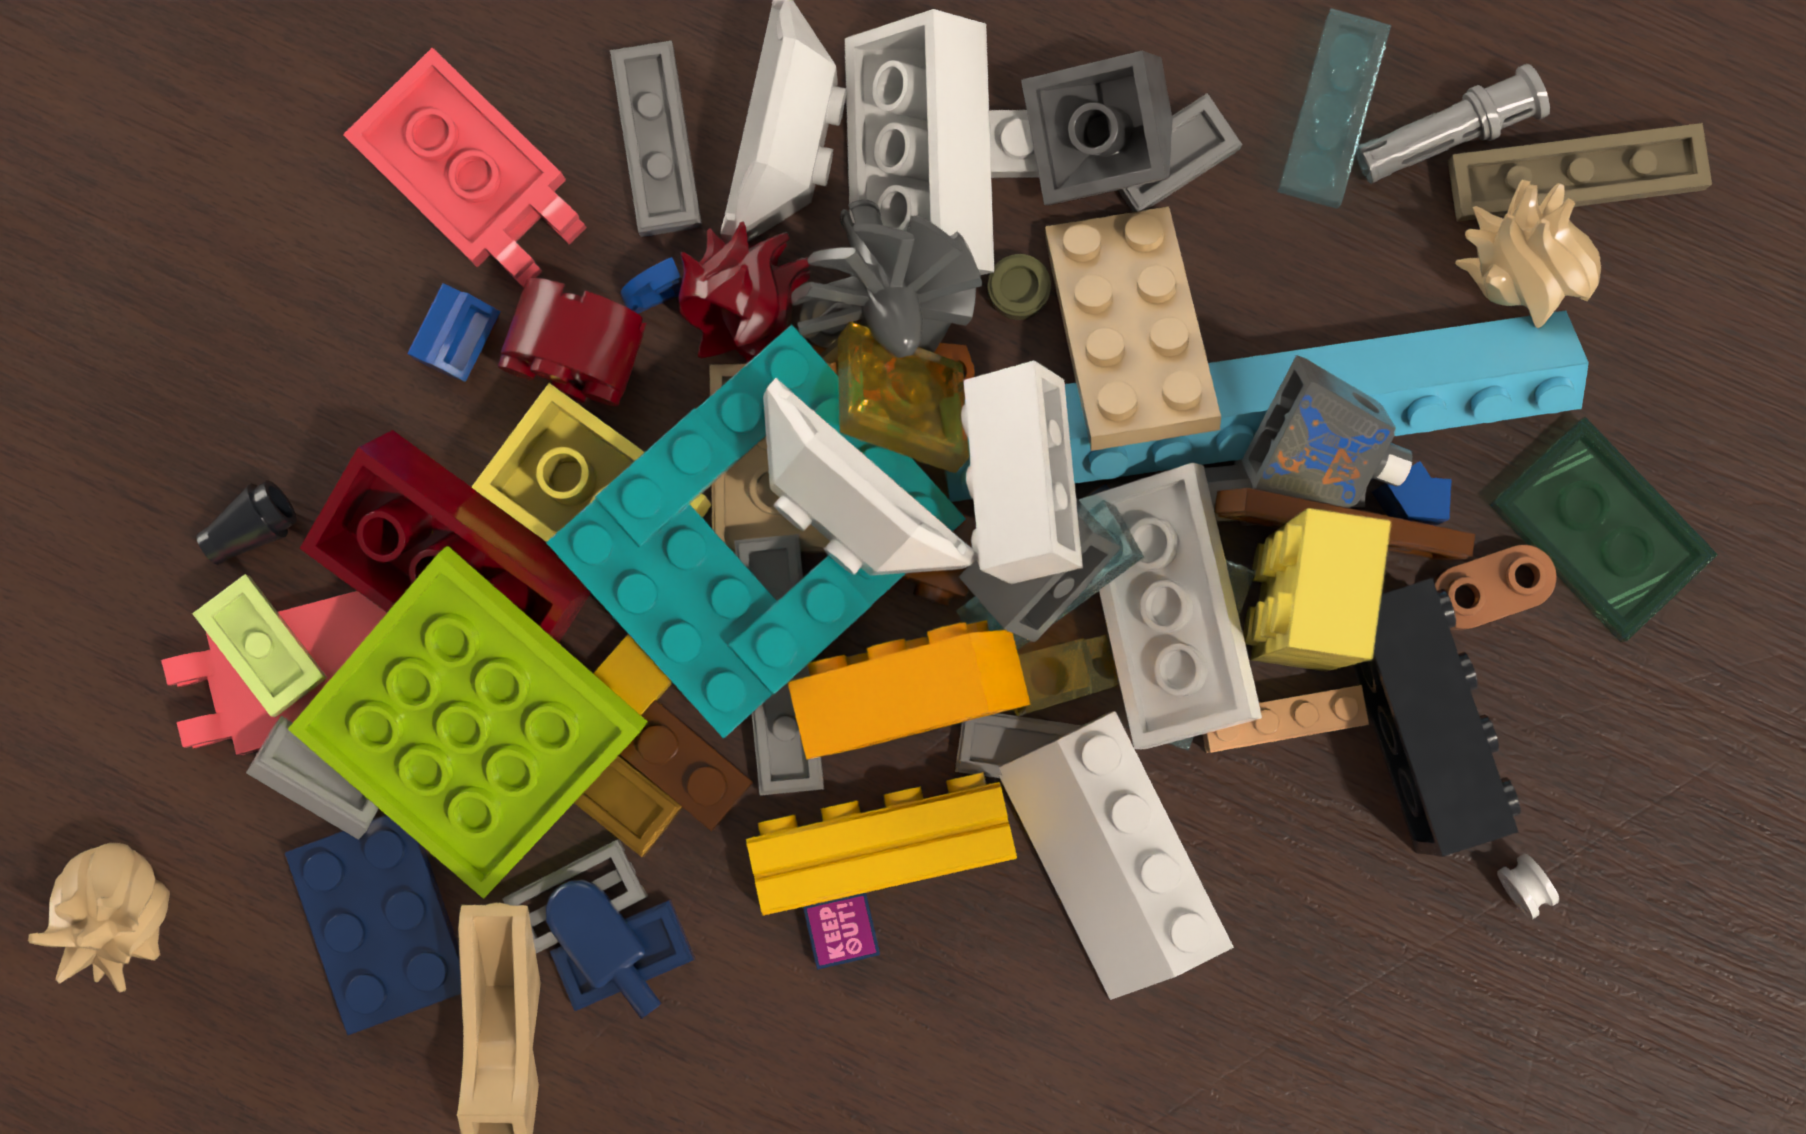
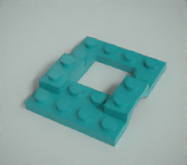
[546,325,966,739]

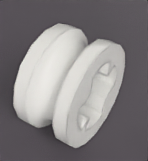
[1497,853,1559,920]

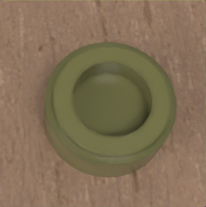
[987,254,1051,320]

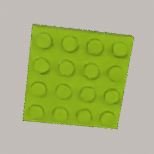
[288,546,648,899]

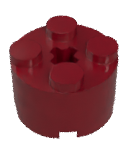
[498,278,647,407]

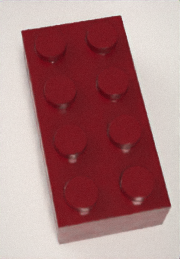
[299,430,591,643]

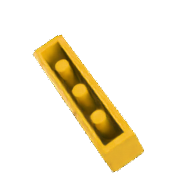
[746,772,1017,916]

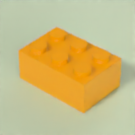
[787,621,1031,760]

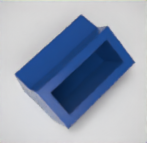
[407,283,501,382]
[1372,461,1452,526]

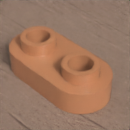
[1433,545,1556,630]

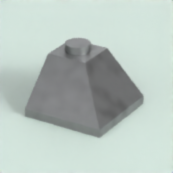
[1021,50,1173,206]

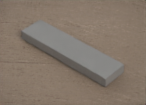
[734,534,824,795]

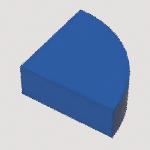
[620,257,683,313]

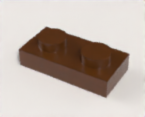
[620,700,754,831]

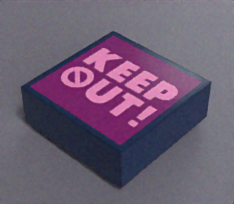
[803,893,880,970]

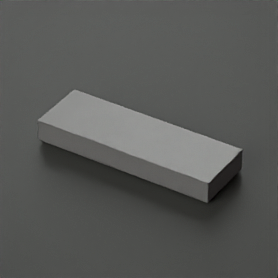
[610,41,702,237]

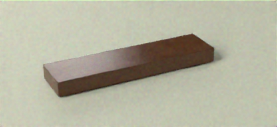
[1214,488,1475,560]

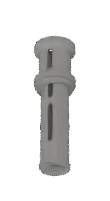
[1355,64,1550,184]

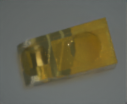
[1014,634,1120,717]

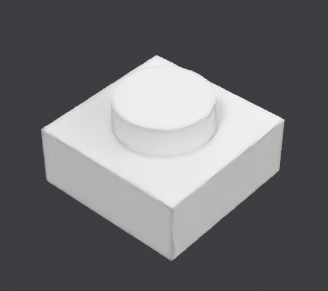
[989,110,1039,178]

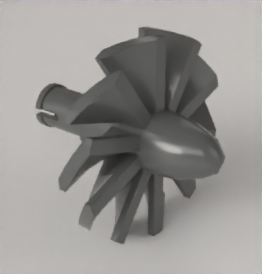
[791,200,982,370]

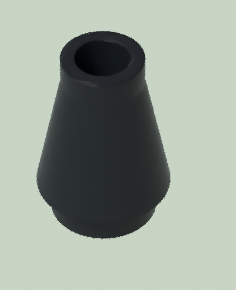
[196,480,297,565]

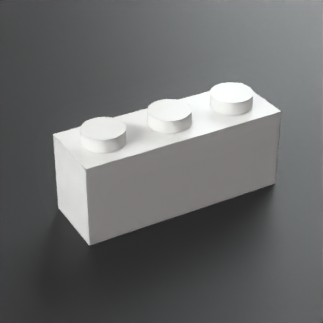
[961,361,1083,584]

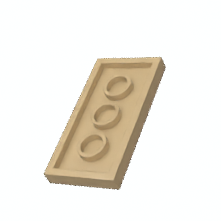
[1045,207,1221,451]

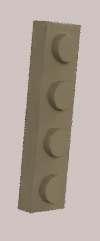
[1448,123,1712,222]

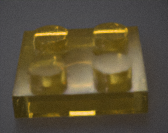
[838,321,969,474]

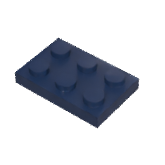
[285,815,462,1036]

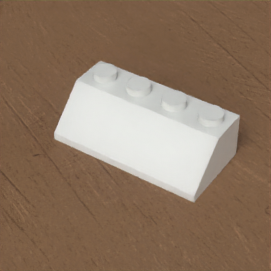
[845,9,994,275]
[999,711,1234,1000]

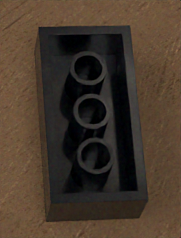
[1353,578,1521,857]

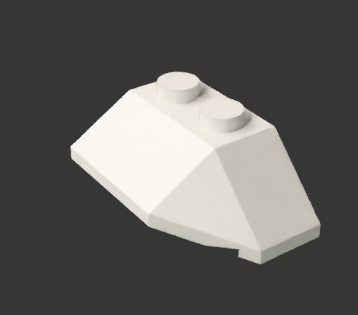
[720,0,846,244]
[763,378,979,575]

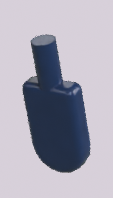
[545,880,662,1019]

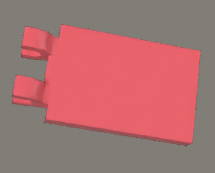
[343,48,587,288]
[161,591,387,755]

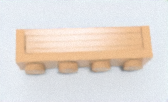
[1203,685,1369,753]

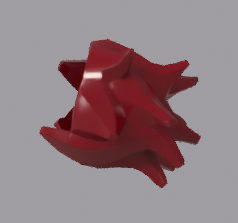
[679,221,810,363]

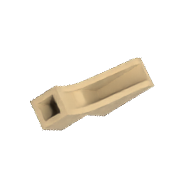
[457,903,541,1134]

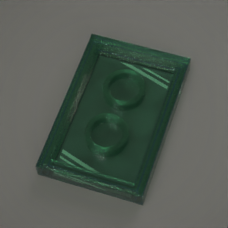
[1489,417,1718,642]

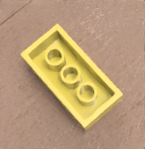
[1243,509,1391,672]

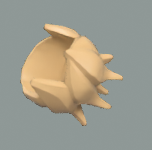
[1455,180,1601,328]
[28,843,170,993]

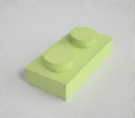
[192,574,328,717]

